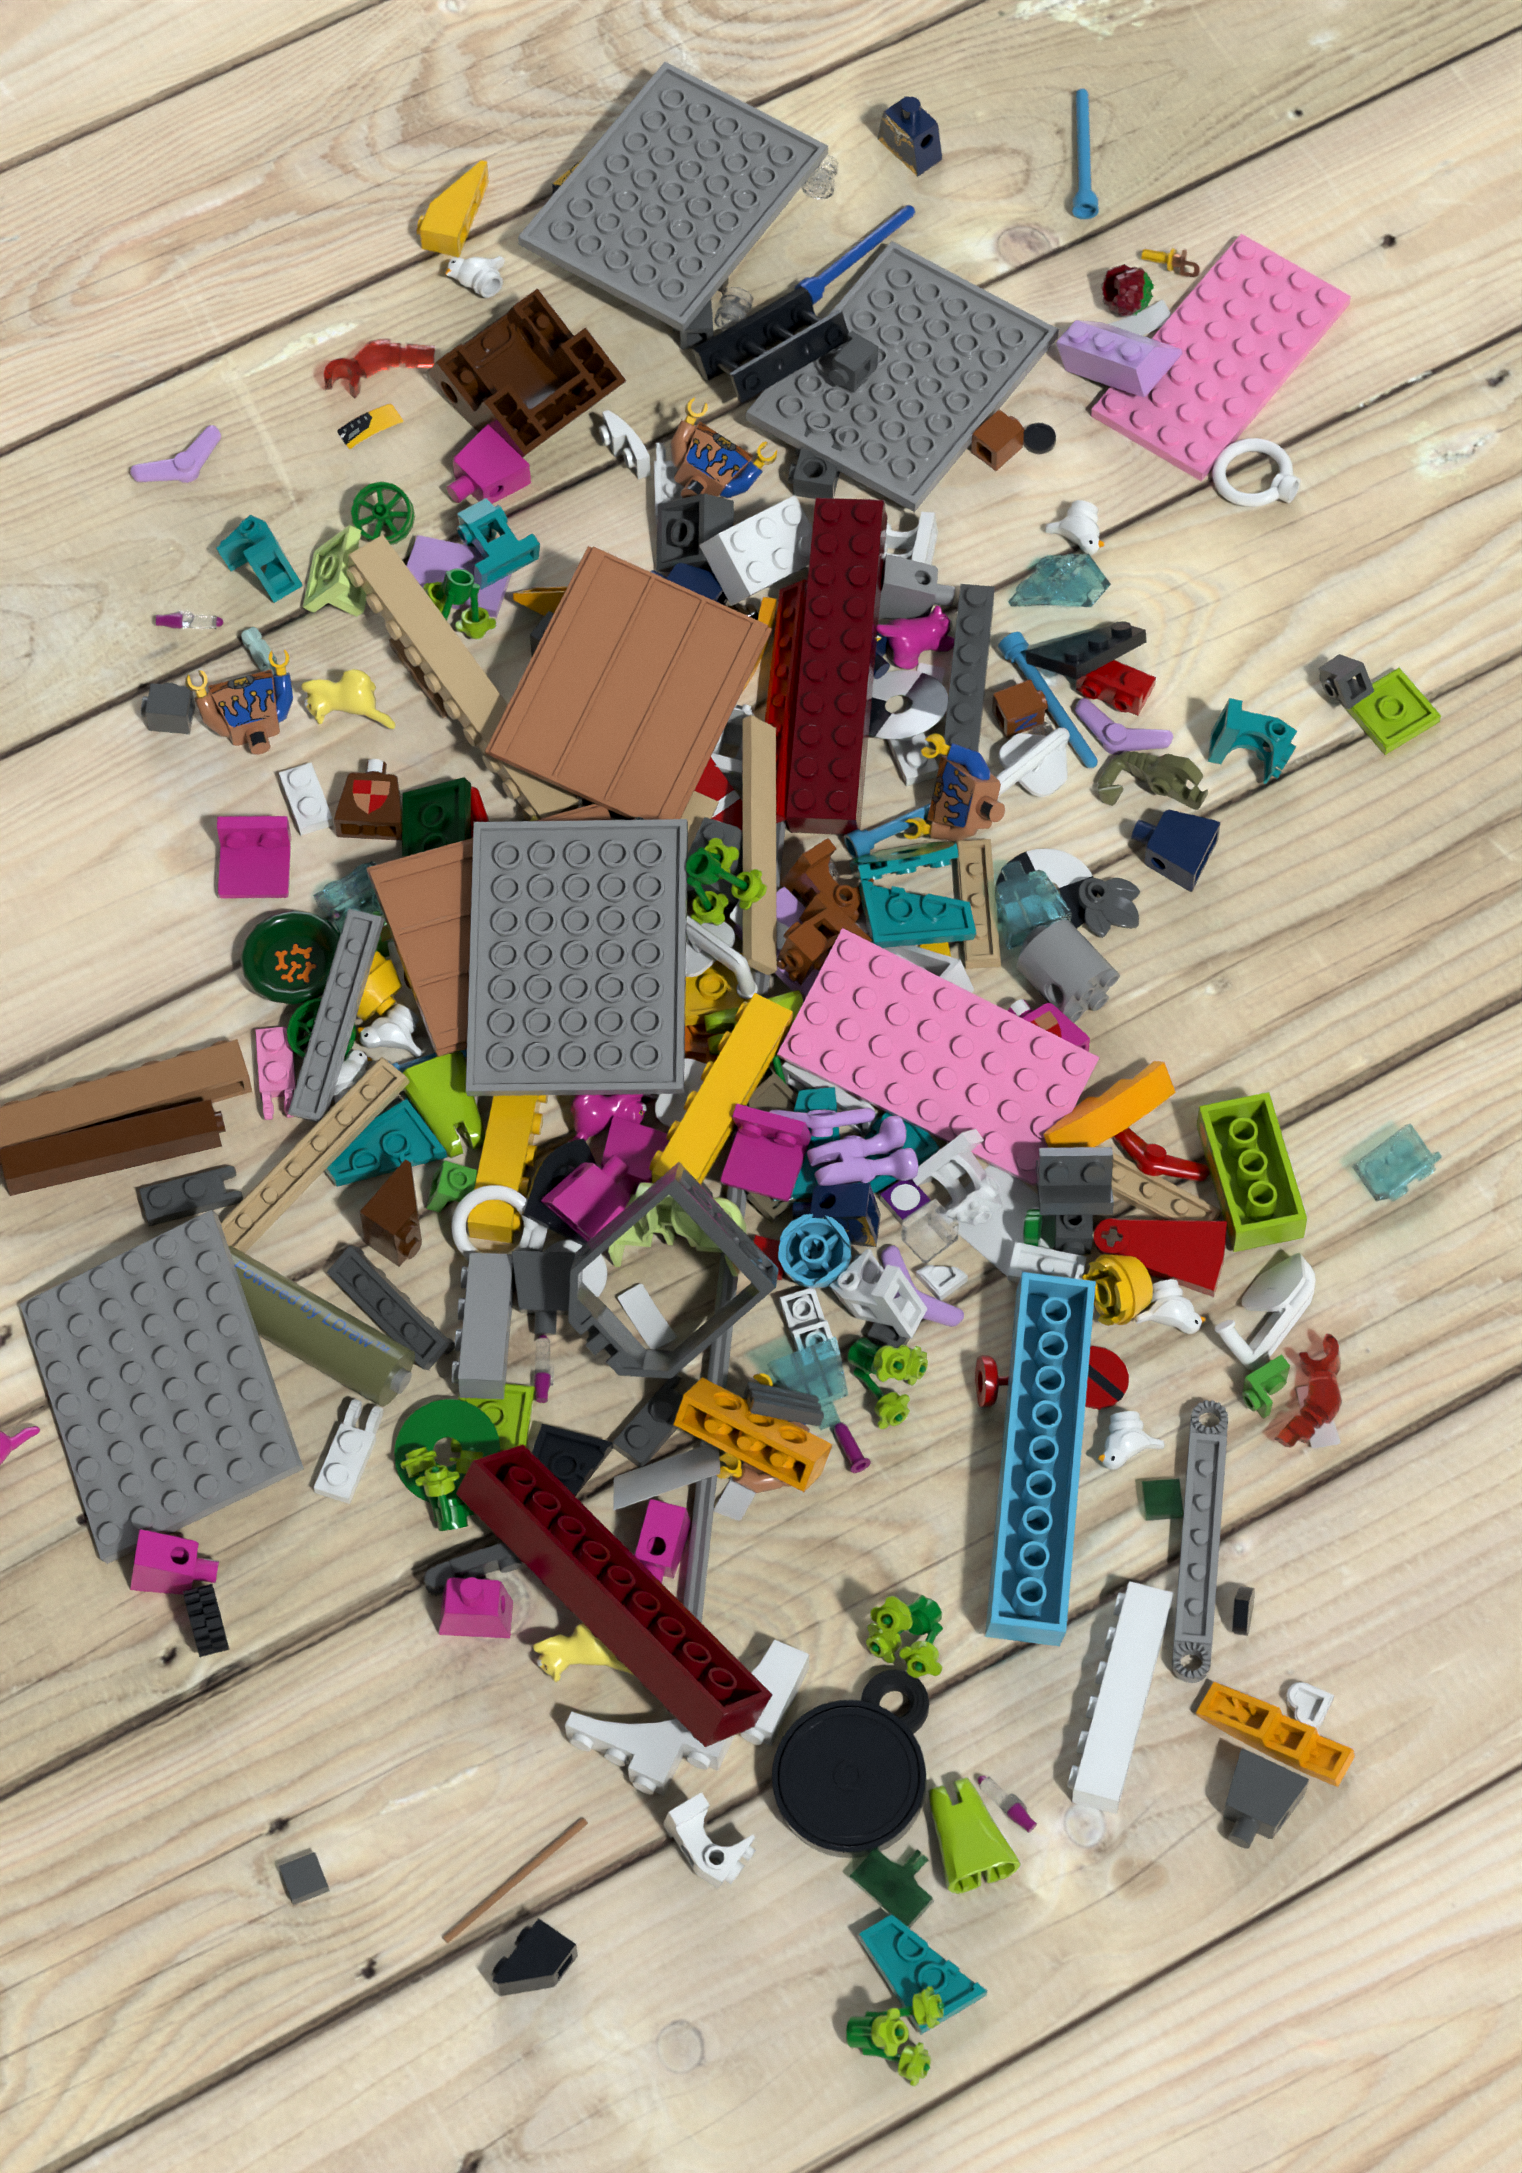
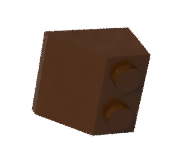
[360,1159,422,1267]

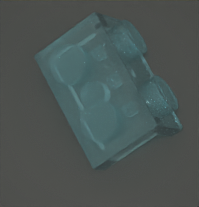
[313,860,383,935]
[1352,1124,1442,1202]

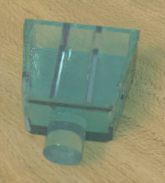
[995,861,1071,950]
[767,1337,848,1430]

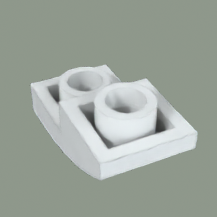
[599,410,651,479]
[778,1288,838,1366]

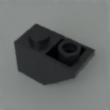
[491,1918,578,1996]

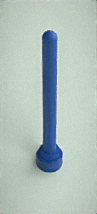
[795,205,915,305]

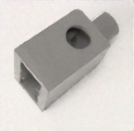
[879,554,955,619]

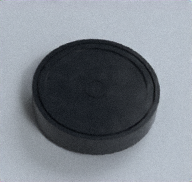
[772,1700,927,1858]

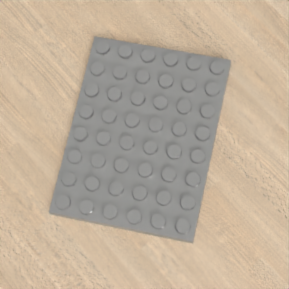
[518,62,828,332]
[746,241,1059,512]
[466,819,688,1096]
[20,1210,304,1564]

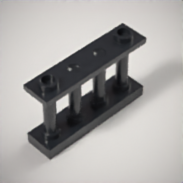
[692,286,849,403]

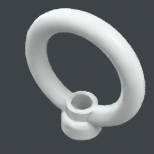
[1212,438,1301,507]
[451,1185,548,1261]

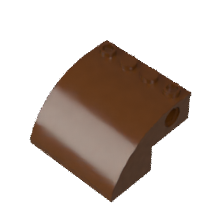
[426,288,626,457]

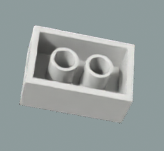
[699,495,813,606]

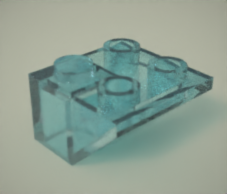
[1008,554,1111,608]

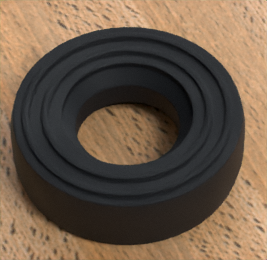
[861,1670,929,1734]

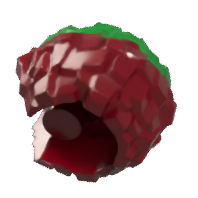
[1101,264,1154,317]

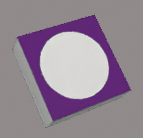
[880,1179,931,1226]

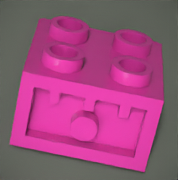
[217,816,291,898]
[721,1104,812,1202]

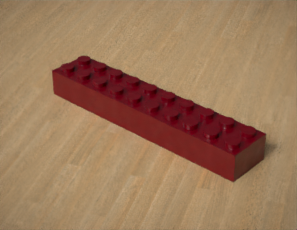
[786,498,887,835]
[456,1444,773,1747]

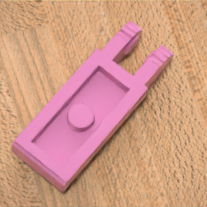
[255,1026,296,1120]

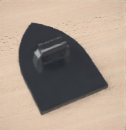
[522,1138,596,1246]

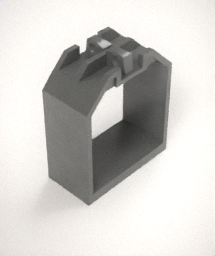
[568,1162,778,1379]

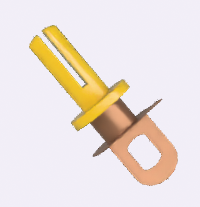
[1141,248,1200,277]

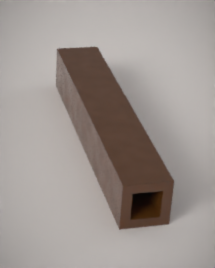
[0,1099,226,1196]

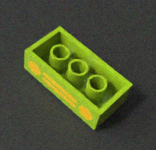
[1196,1092,1307,1252]

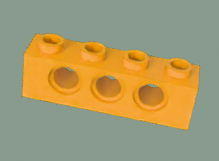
[673,1377,833,1492]

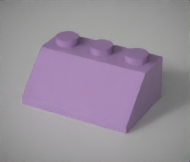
[1056,320,1183,398]

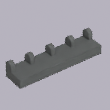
[327,1245,455,1370]

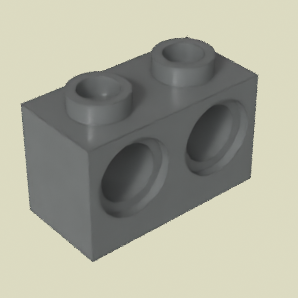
[788,425,847,499]

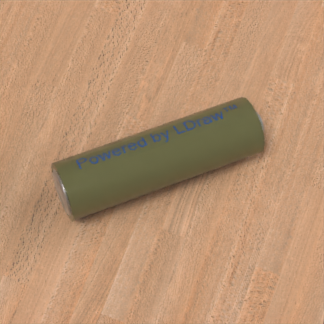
[228,1246,415,1407]

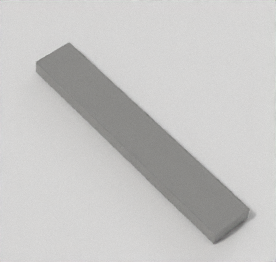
[288,909,385,1123]

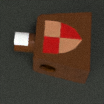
[334,759,402,841]

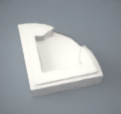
[916,1265,968,1301]

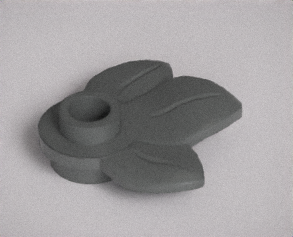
[1077,877,1140,938]

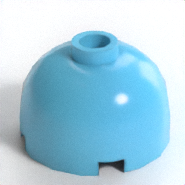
[778,1214,852,1289]

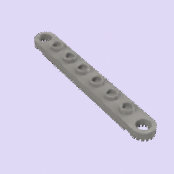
[1172,1400,1228,1683]

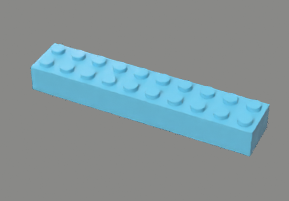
[985,1272,1096,1646]

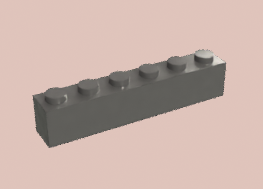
[942,584,995,756]

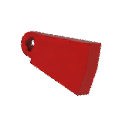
[1094,1218,1227,1297]

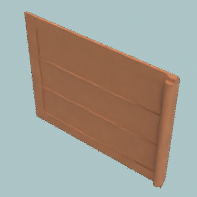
[484,546,772,820]
[366,804,612,1057]

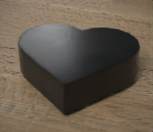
[1232,1586,1255,1636]

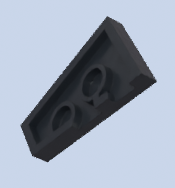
[532,1424,614,1497]

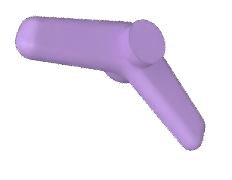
[130,425,221,483]
[1075,698,1173,755]
[769,1108,876,1137]
[881,1245,964,1327]

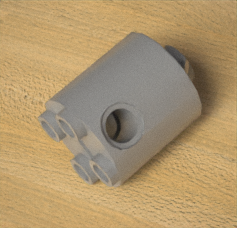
[1016,920,1120,1023]

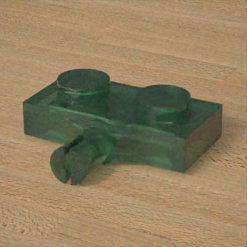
[850,1849,934,1928]

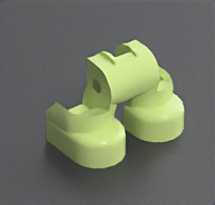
[608,1183,746,1276]

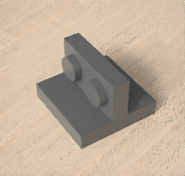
[1036,1147,1114,1215]

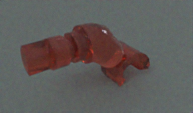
[324,338,435,398]
[1275,1334,1342,1447]

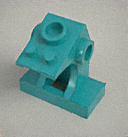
[456,498,540,590]
[216,515,303,603]
[1208,698,1297,784]

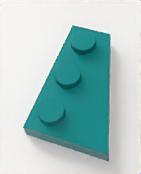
[858,880,977,948]
[325,1099,447,1187]

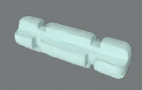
[241,627,280,675]

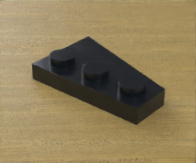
[1025,621,1147,680]

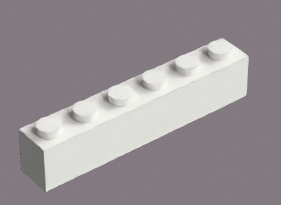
[1067,1581,1173,1814]

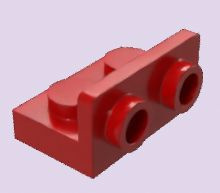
[1076,660,1156,716]

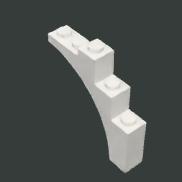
[565,1640,809,1796]

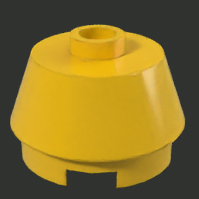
[356,951,403,1021]
[1082,1254,1153,1326]

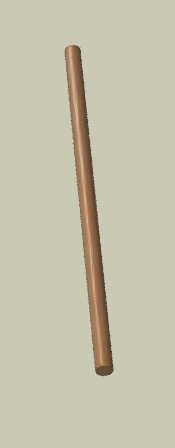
[443,1818,588,1944]

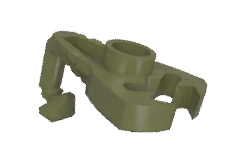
[1097,751,1208,810]

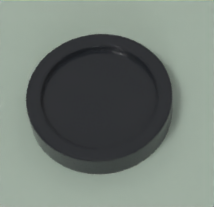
[1023,423,1056,454]

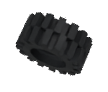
[183,1584,229,1657]

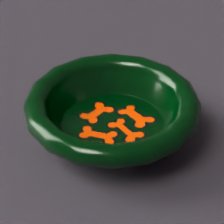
[240,910,340,1005]

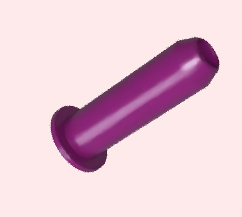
[834,1422,871,1473]

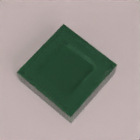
[1141,1479,1184,1521]

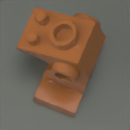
[780,838,874,922]
[777,891,872,985]

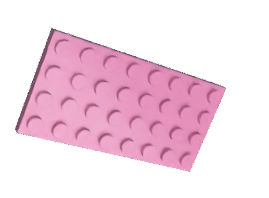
[1091,234,1351,482]
[777,928,1100,1186]

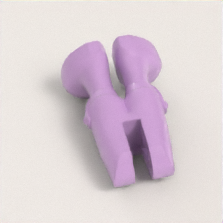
[807,1115,918,1186]

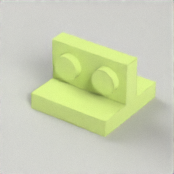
[303,525,367,617]

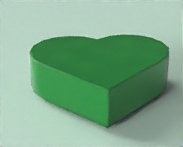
[1023,1209,1043,1247]

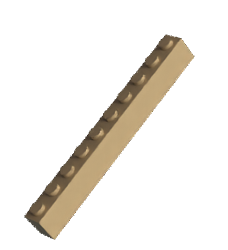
[346,535,579,821]

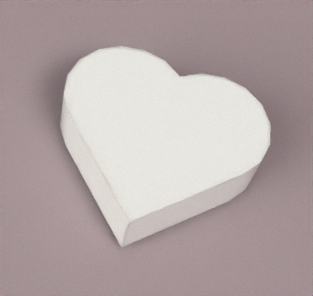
[1286,1682,1334,1730]

